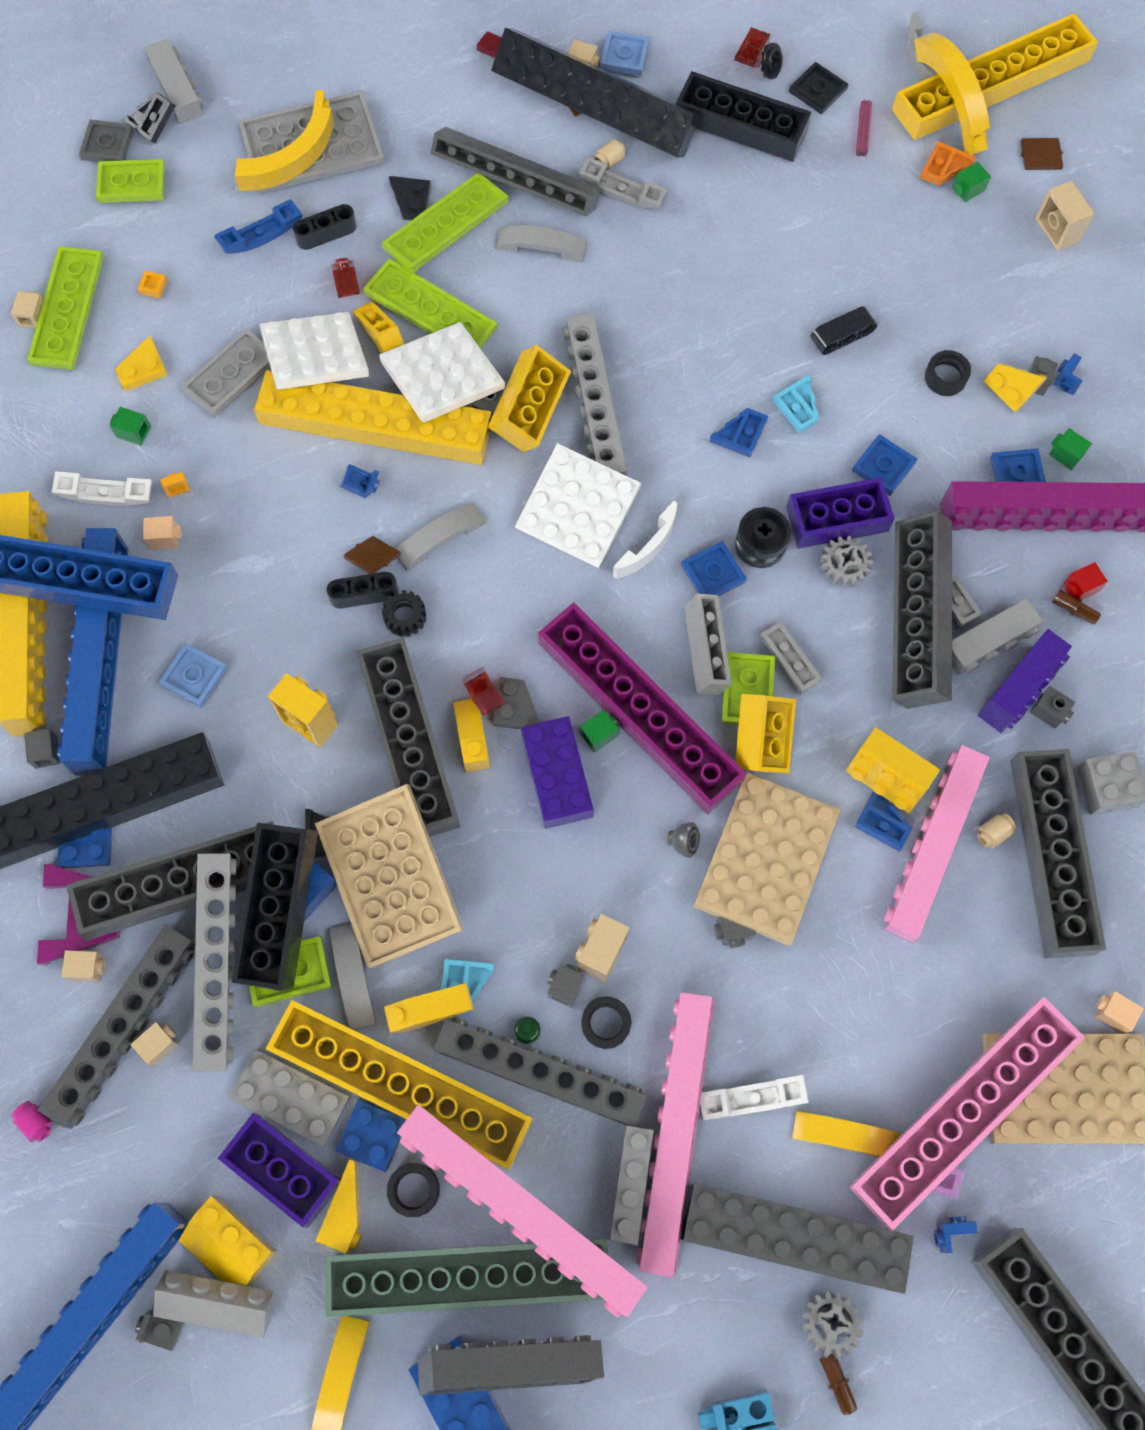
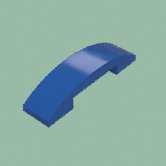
[214,199,303,254]

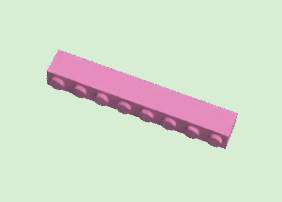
[884,745,990,942]

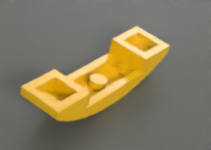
[792,1111,902,1157]
[312,1316,370,1430]

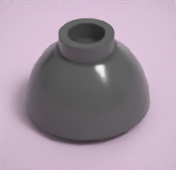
[667,822,700,858]

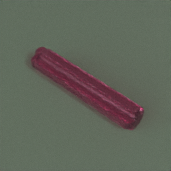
[856,100,872,157]

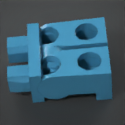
[698,1390,777,1430]

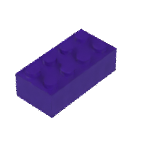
[786,477,895,549]
[977,629,1072,733]
[521,716,594,829]
[217,1113,341,1228]

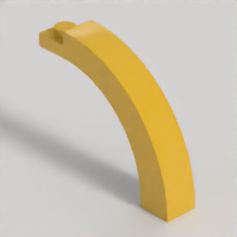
[914,32,990,155]
[235,90,334,191]

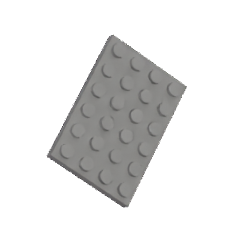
[238,91,385,194]

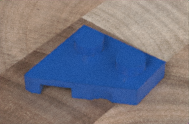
[709,408,768,458]
[854,791,912,852]

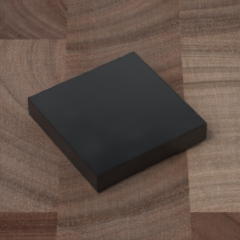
[789,62,848,115]

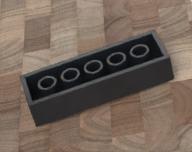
[676,71,812,162]
[231,823,318,991]

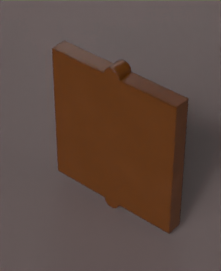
[1021,138,1063,170]
[343,536,401,575]

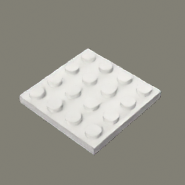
[259,312,369,390]
[379,322,505,423]
[515,443,642,569]

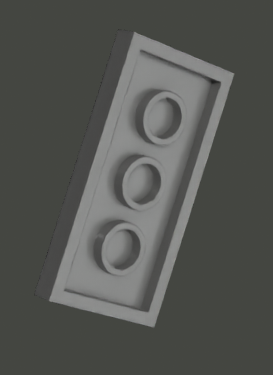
[180,328,270,418]
[229,1049,351,1147]

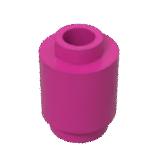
[11,1101,53,1142]

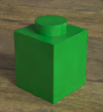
[952,161,991,202]
[110,407,151,445]
[1049,428,1092,471]
[580,710,619,753]

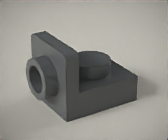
[135,1311,184,1351]

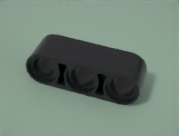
[293,204,357,250]
[810,306,878,355]
[326,572,398,609]

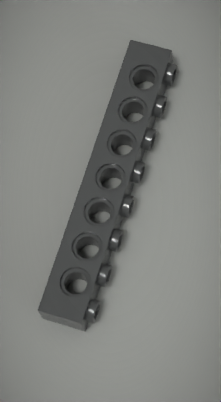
[38,924,196,1129]
[433,1017,646,1127]

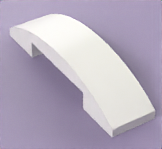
[52,471,152,506]
[613,501,677,579]
[700,1075,809,1120]

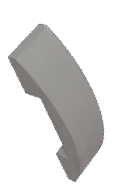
[905,12,938,81]
[579,156,667,209]
[496,225,586,262]
[396,504,487,571]
[330,924,377,1030]

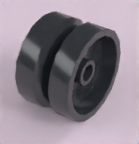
[735,507,791,568]

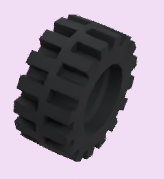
[382,590,426,637]

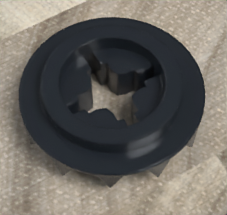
[760,43,783,79]

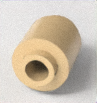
[593,139,626,170]
[977,813,1016,849]

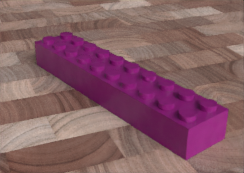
[940,481,1145,532]
[538,602,747,815]

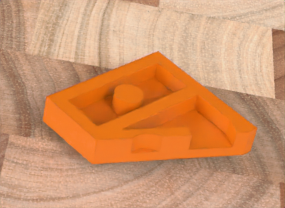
[920,141,976,186]

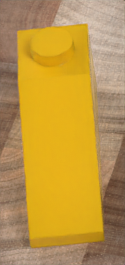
[353,301,404,354]
[453,698,490,772]
[384,983,474,1033]
[315,1159,362,1254]

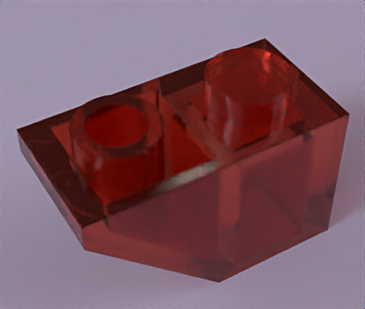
[734,27,770,68]
[331,257,360,298]
[463,666,505,716]

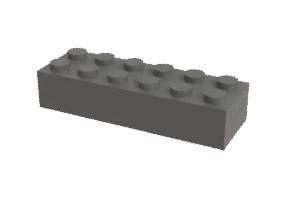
[418,1335,604,1396]

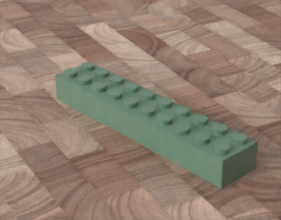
[325,1238,608,1317]

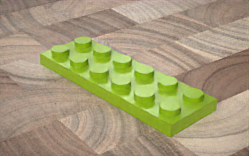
[382,173,509,274]
[27,246,104,370]
[363,258,498,349]

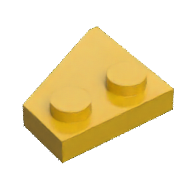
[115,336,167,392]
[984,363,1047,412]

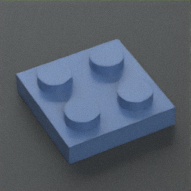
[600,31,649,76]
[158,643,228,708]

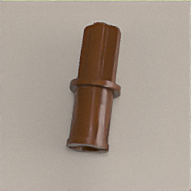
[1052,589,1101,624]
[819,1353,857,1415]

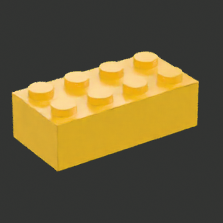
[488,344,571,453]

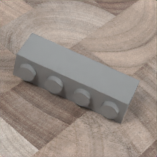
[144,39,204,124]
[684,593,732,696]
[952,598,1043,675]
[609,1126,654,1245]
[153,1270,274,1338]

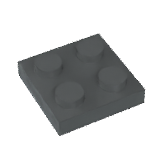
[79,119,134,162]

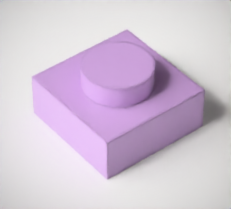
[932,1168,965,1200]

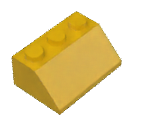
[735,694,796,773]
[179,1196,278,1286]

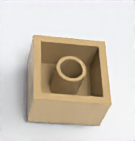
[1036,181,1095,251]
[575,914,630,983]

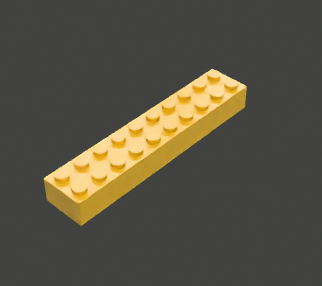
[892,13,1098,141]
[254,370,492,465]
[0,491,48,737]
[266,1000,533,1171]

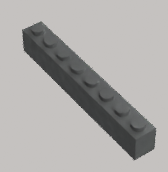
[431,127,601,216]

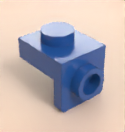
[1054,353,1082,395]
[340,464,380,498]
[934,1216,978,1253]

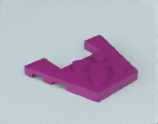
[37,864,120,965]

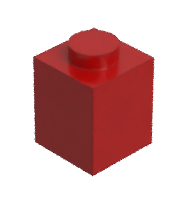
[1063,562,1108,600]

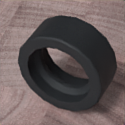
[925,350,971,396]
[581,996,632,1049]
[387,1163,440,1217]

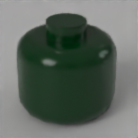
[514,1016,541,1045]

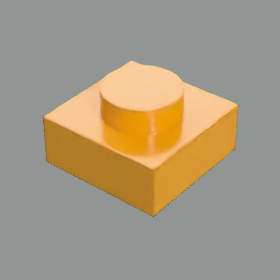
[137,271,168,299]
[160,472,191,498]

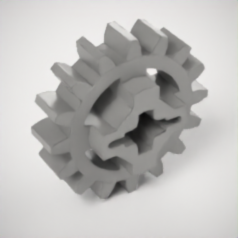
[820,536,873,587]
[801,1291,864,1359]

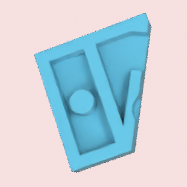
[772,375,819,434]
[441,959,495,1015]

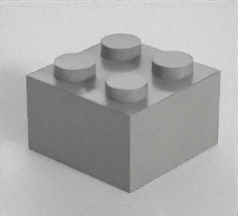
[1077,751,1145,815]

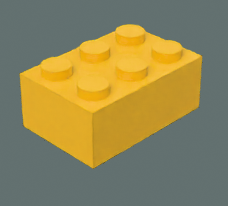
[268,673,338,748]
[846,727,940,813]

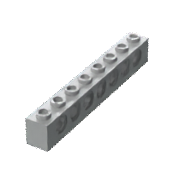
[563,313,627,476]
[193,854,237,1071]

